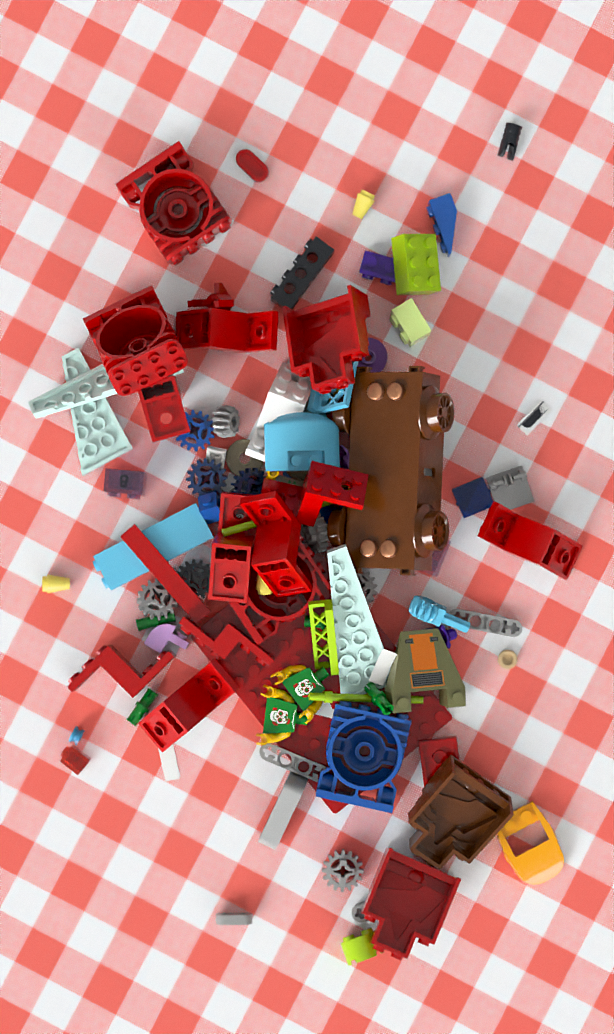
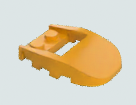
[497,801,564,885]

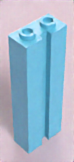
[92,503,214,590]

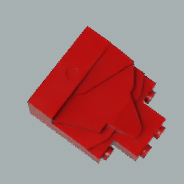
[282,285,371,394]
[361,847,461,961]

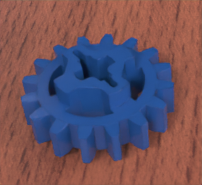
[176,410,215,452]

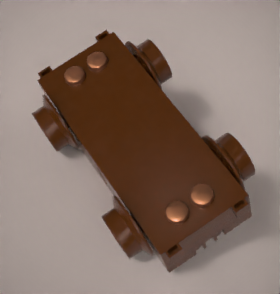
[327,366,454,576]

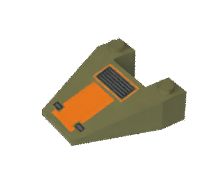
[385,628,466,713]

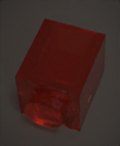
[60,744,91,775]

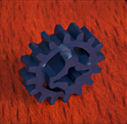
[186,457,228,496]
[231,468,266,495]

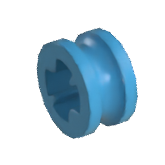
[68,726,85,746]

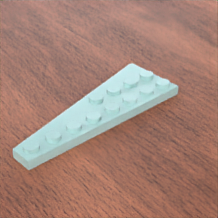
[28,364,184,419]
[327,544,390,694]

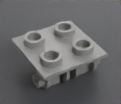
[486,465,534,510]

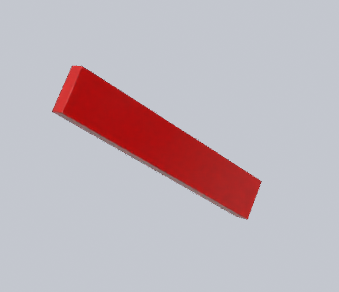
[120,524,211,624]

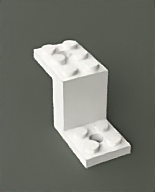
[245,362,312,462]

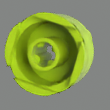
[340,928,384,966]

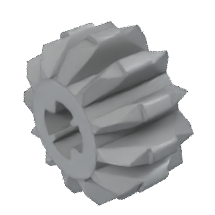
[212,405,240,438]

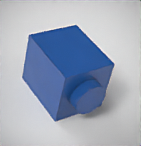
[198,491,221,524]

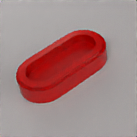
[236,149,269,182]

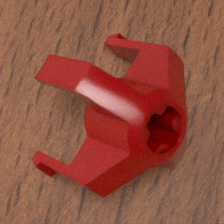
[187,283,234,310]

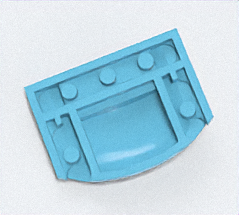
[264,412,340,471]

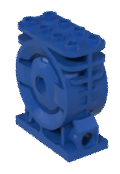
[315,701,412,813]

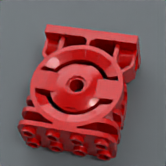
[115,141,232,266]
[83,285,188,396]
[224,534,331,645]

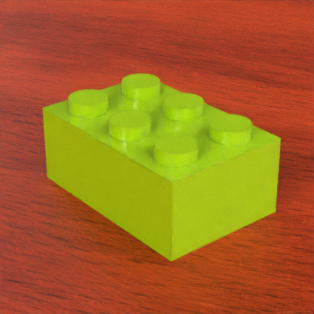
[391,234,441,295]

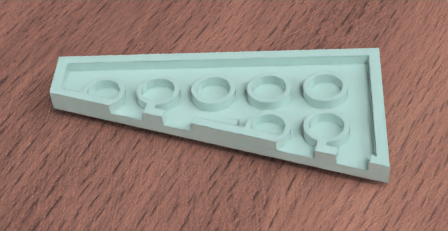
[62,348,133,476]

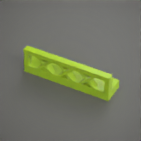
[308,599,339,675]

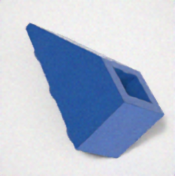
[426,193,457,257]

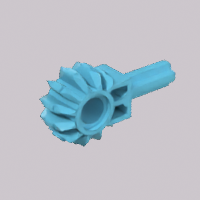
[409,596,471,633]

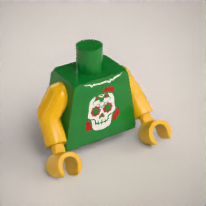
[271,665,330,724]
[256,685,308,745]

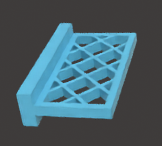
[307,361,358,416]

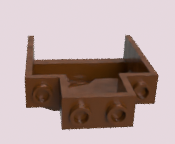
[408,755,514,870]

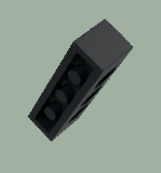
[270,237,334,309]

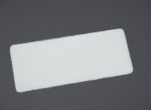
[158,744,180,781]

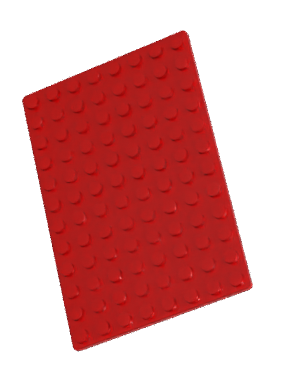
[191,542,452,814]

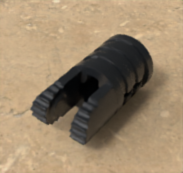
[497,123,523,161]

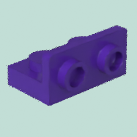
[359,250,395,285]

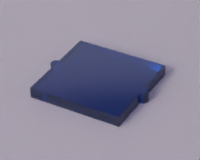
[452,477,493,518]

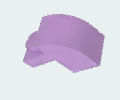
[144,624,190,653]

